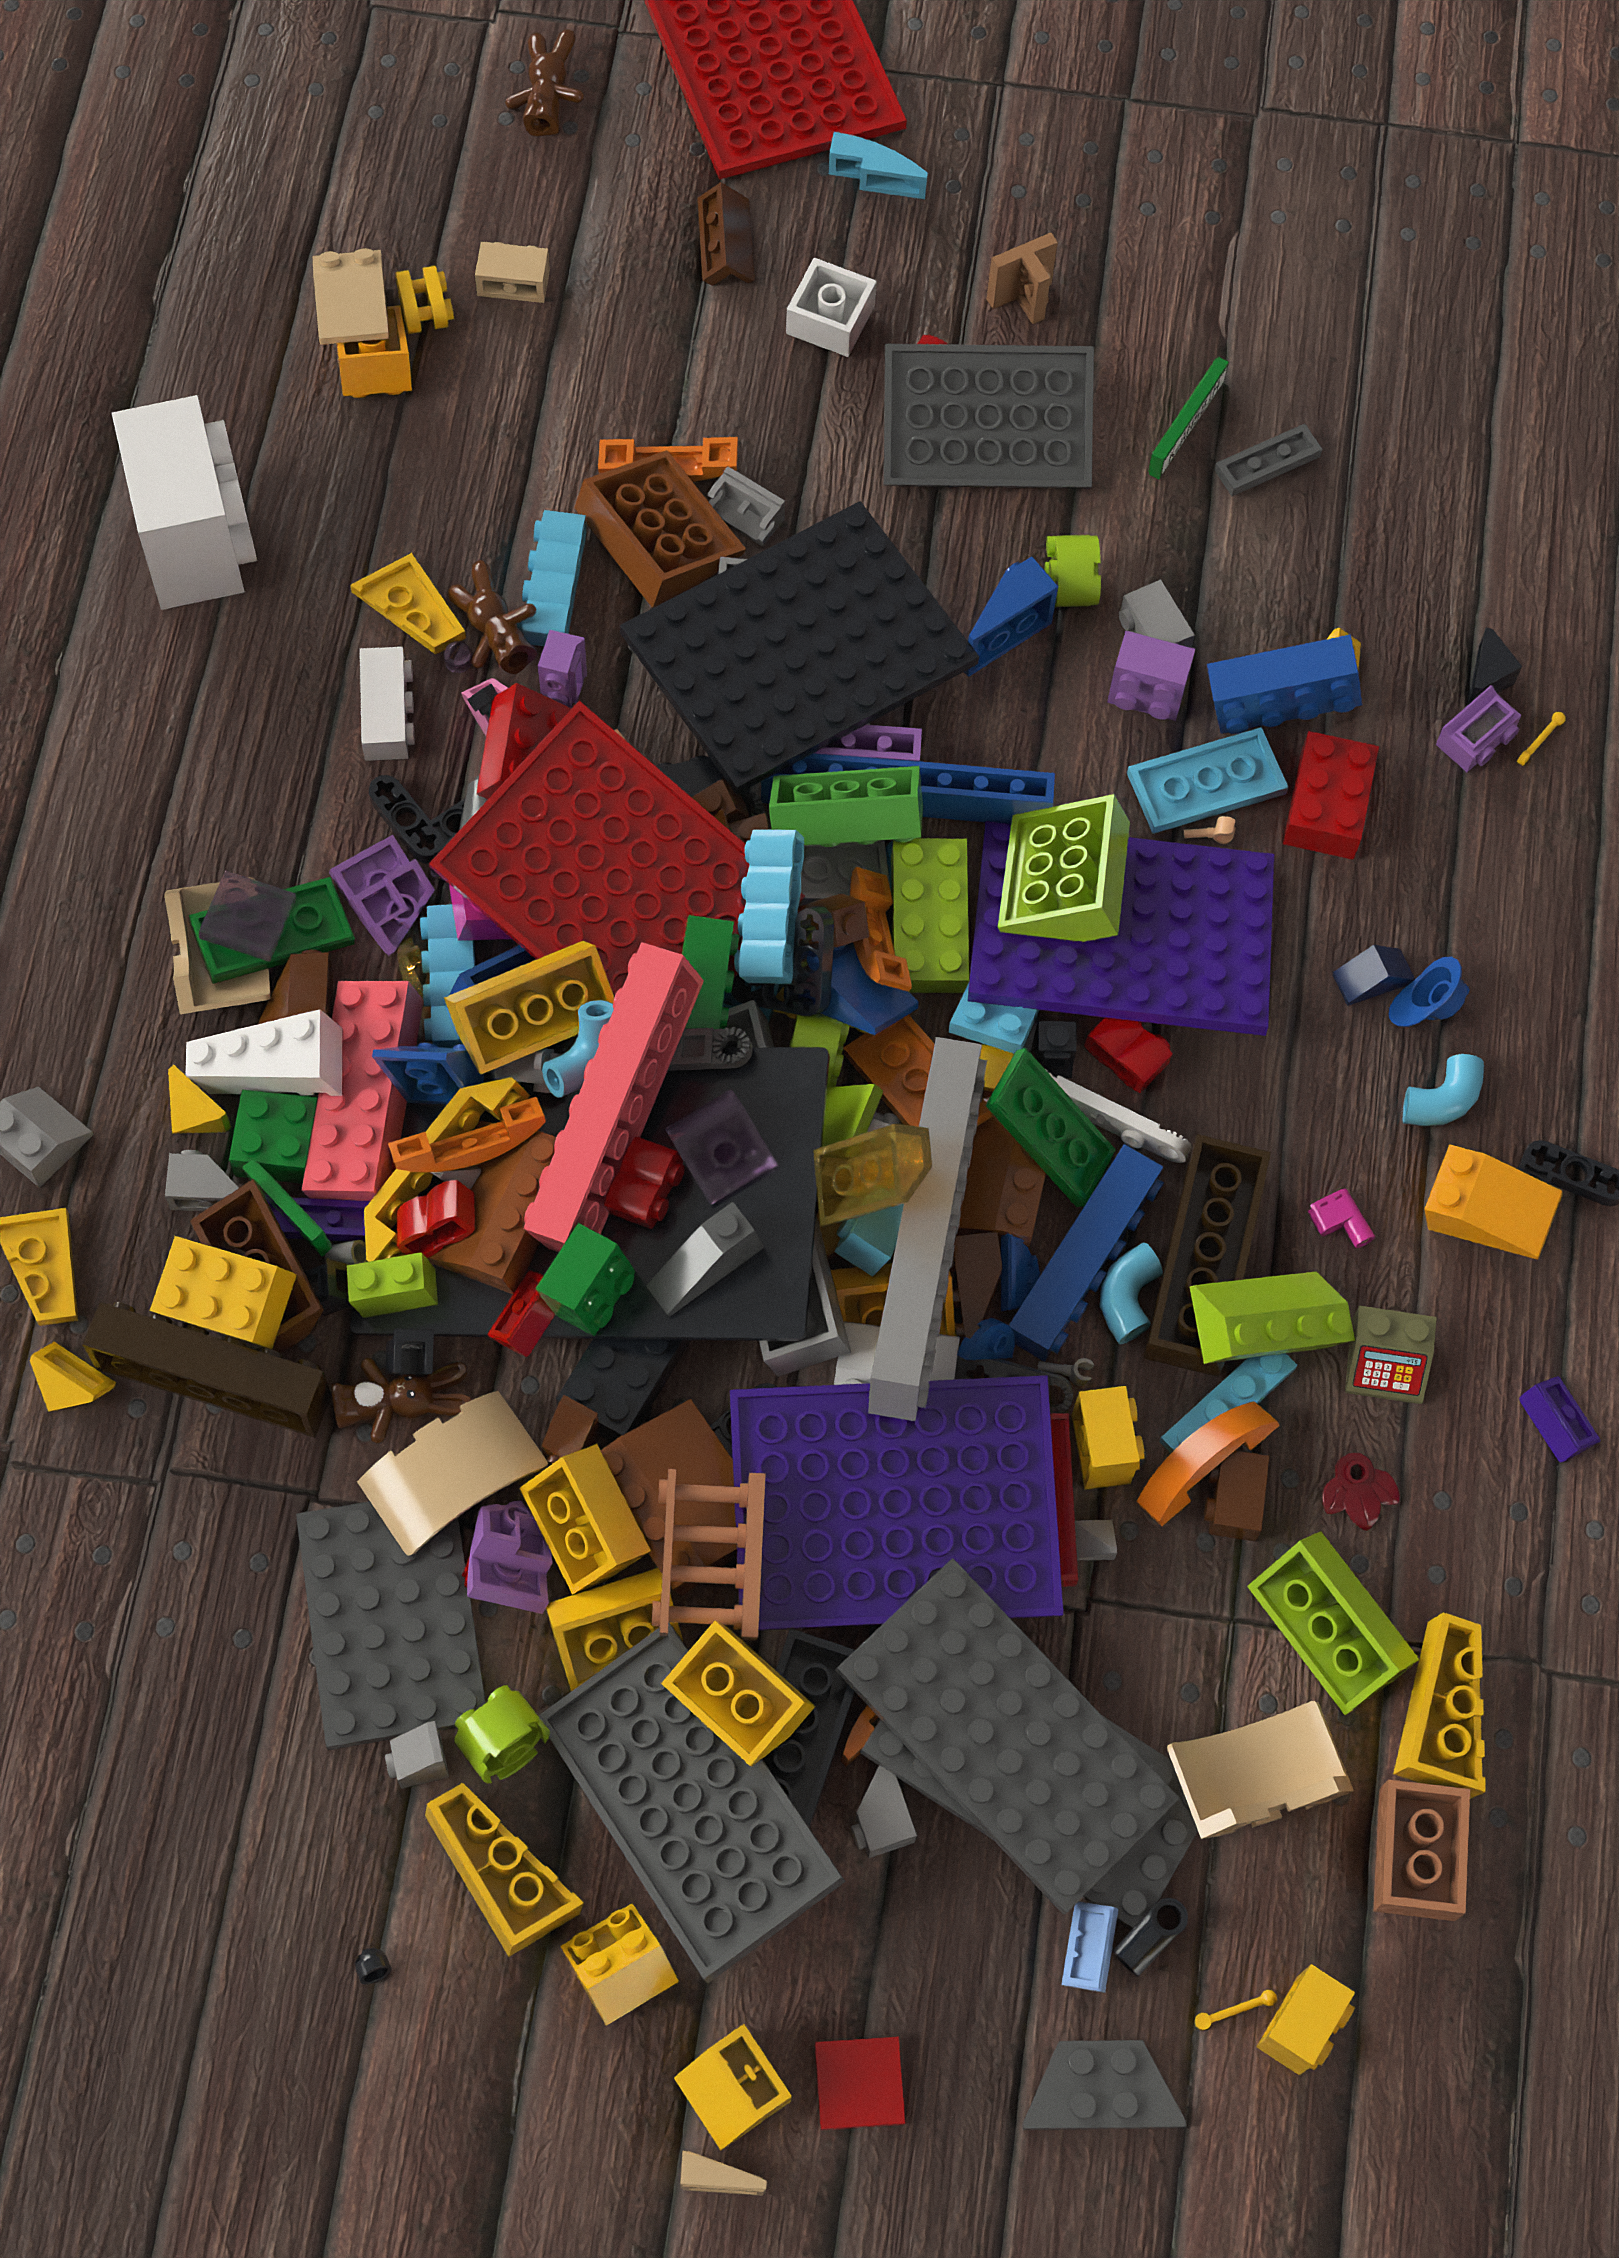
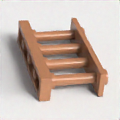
[652,1469,765,1641]

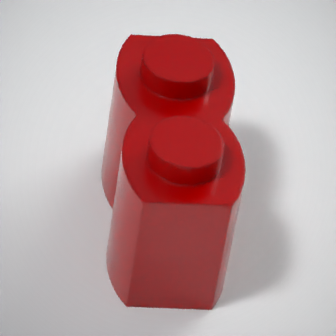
[1084,1017,1173,1093]
[604,1136,685,1229]
[397,1180,475,1258]

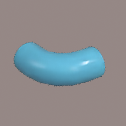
[542,1000,614,1098]
[1402,1054,1484,1126]
[1100,1242,1163,1344]

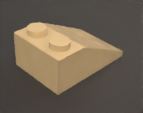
[313,249,389,345]

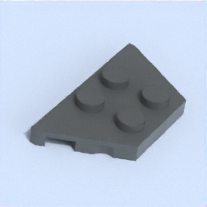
[1022,2040,1186,2130]

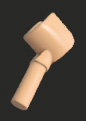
[1184,816,1236,844]

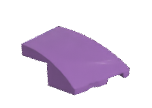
[329,835,435,957]
[467,1501,552,1614]

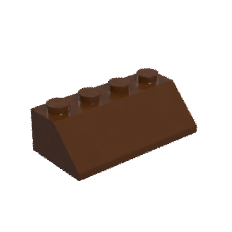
[190,1179,324,1353]

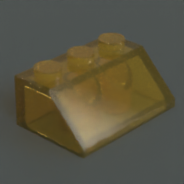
[813,1124,932,1227]

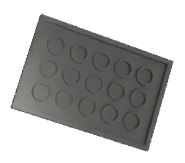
[883,344,1094,489]
[296,1501,486,1750]

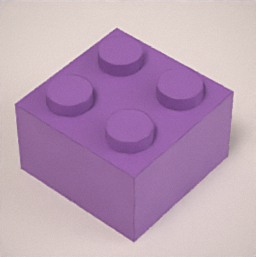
[1107,631,1195,721]

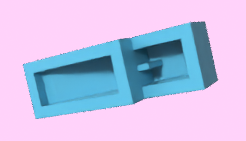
[829,132,928,199]

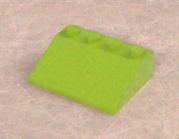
[998,794,1130,942]

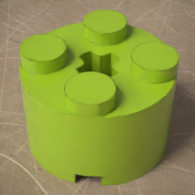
[1044,535,1101,607]
[789,1014,849,1087]
[454,1685,550,1783]

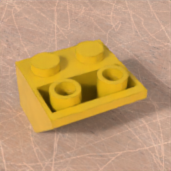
[560,1903,679,2026]
[674,2024,792,2151]

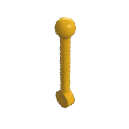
[1517,712,1566,766]
[1194,1989,1277,2031]

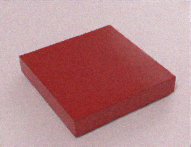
[815,2037,905,2131]

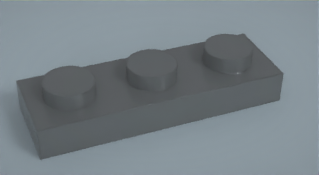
[1214,423,1322,496]

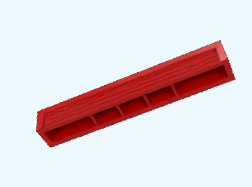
[1050,1413,1078,1587]

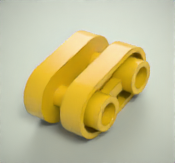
[395,266,454,334]

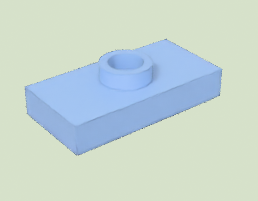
[1062,1901,1118,1993]

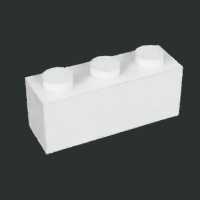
[360,647,415,761]

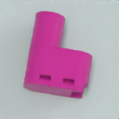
[1308,1188,1375,1248]

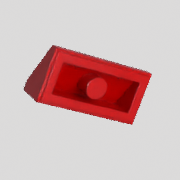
[487,1270,555,1357]

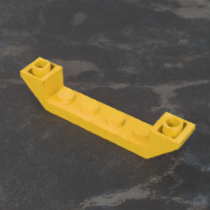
[364,1077,530,1262]

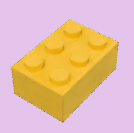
[150,1236,297,1349]
[520,1444,651,1595]

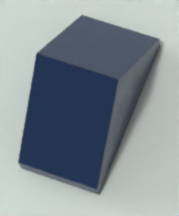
[1333,945,1415,1006]

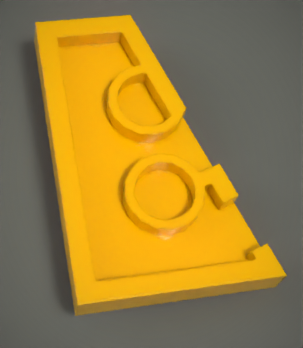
[350,553,466,654]
[0,1208,78,1326]

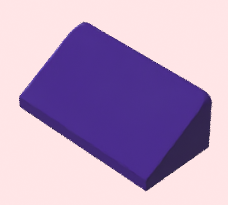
[1519,1376,1601,1462]

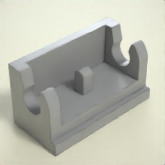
[708,466,785,547]

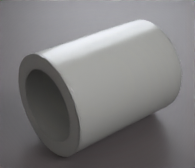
[325,1240,368,1265]

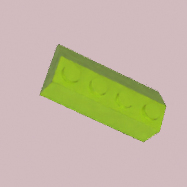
[1190,1271,1355,1364]
[1247,1531,1420,1715]

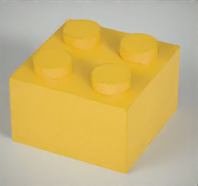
[1071,1386,1144,1490]
[1256,1964,1355,2075]

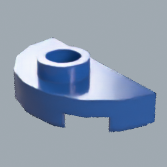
[1001,1233,1040,1311]
[957,1318,1015,1360]

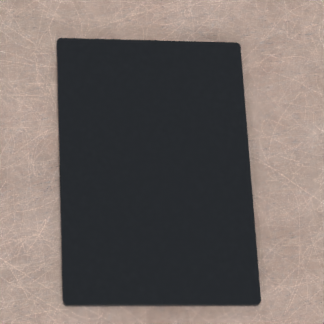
[350,1047,830,1341]

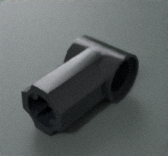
[1112,1898,1188,1977]

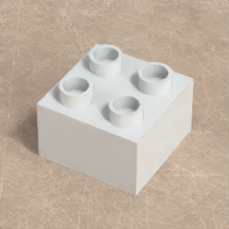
[112,395,257,610]

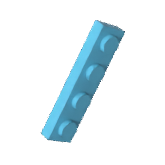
[1159,1353,1297,1453]

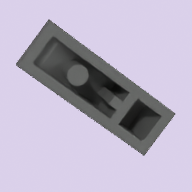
[646,1202,764,1317]

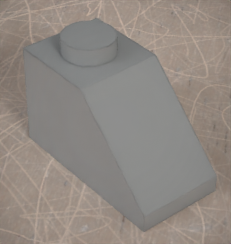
[165,1150,239,1211]
[385,1721,449,1789]
[851,1765,917,1858]

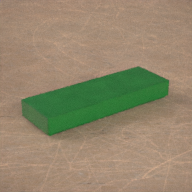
[242,1159,332,1257]

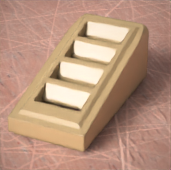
[680,2151,767,2196]

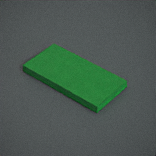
[189,877,355,984]
[985,1048,1116,1207]

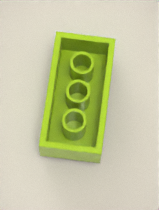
[891,838,969,993]

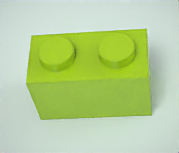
[347,1252,438,1318]

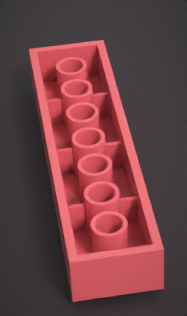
[523,942,704,1252]

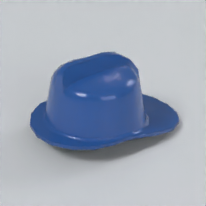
[1389,956,1470,1027]

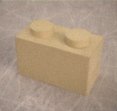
[475,242,550,303]

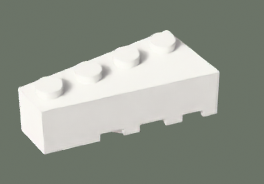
[185,1009,342,1096]

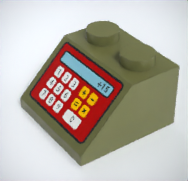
[1345,1306,1437,1404]

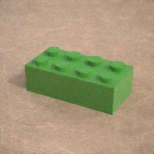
[769,766,923,847]

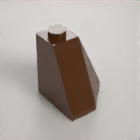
[257,950,333,1025]

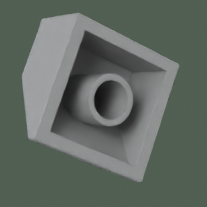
[0,1087,94,1188]

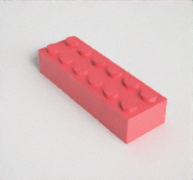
[302,981,424,1201]

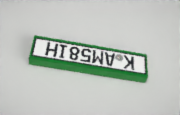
[1148,357,1229,480]

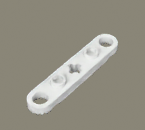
[1045,1069,1192,1163]

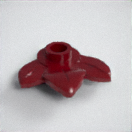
[1322,1453,1400,1531]

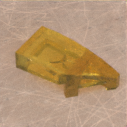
[398,937,424,1002]

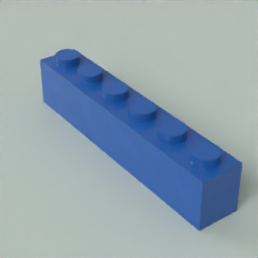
[1009,1144,1164,1362]

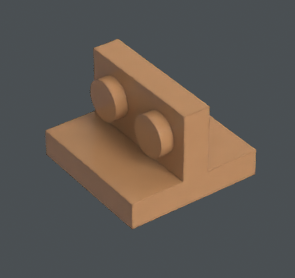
[986,233,1058,324]

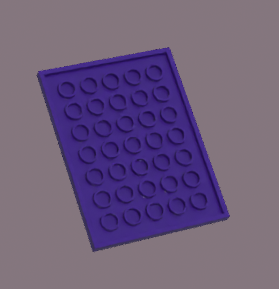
[967,821,1274,1036]
[730,1375,1063,1632]

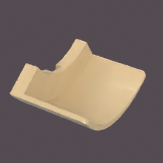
[164,877,271,1014]
[357,1391,548,1556]
[1167,1701,1354,1839]

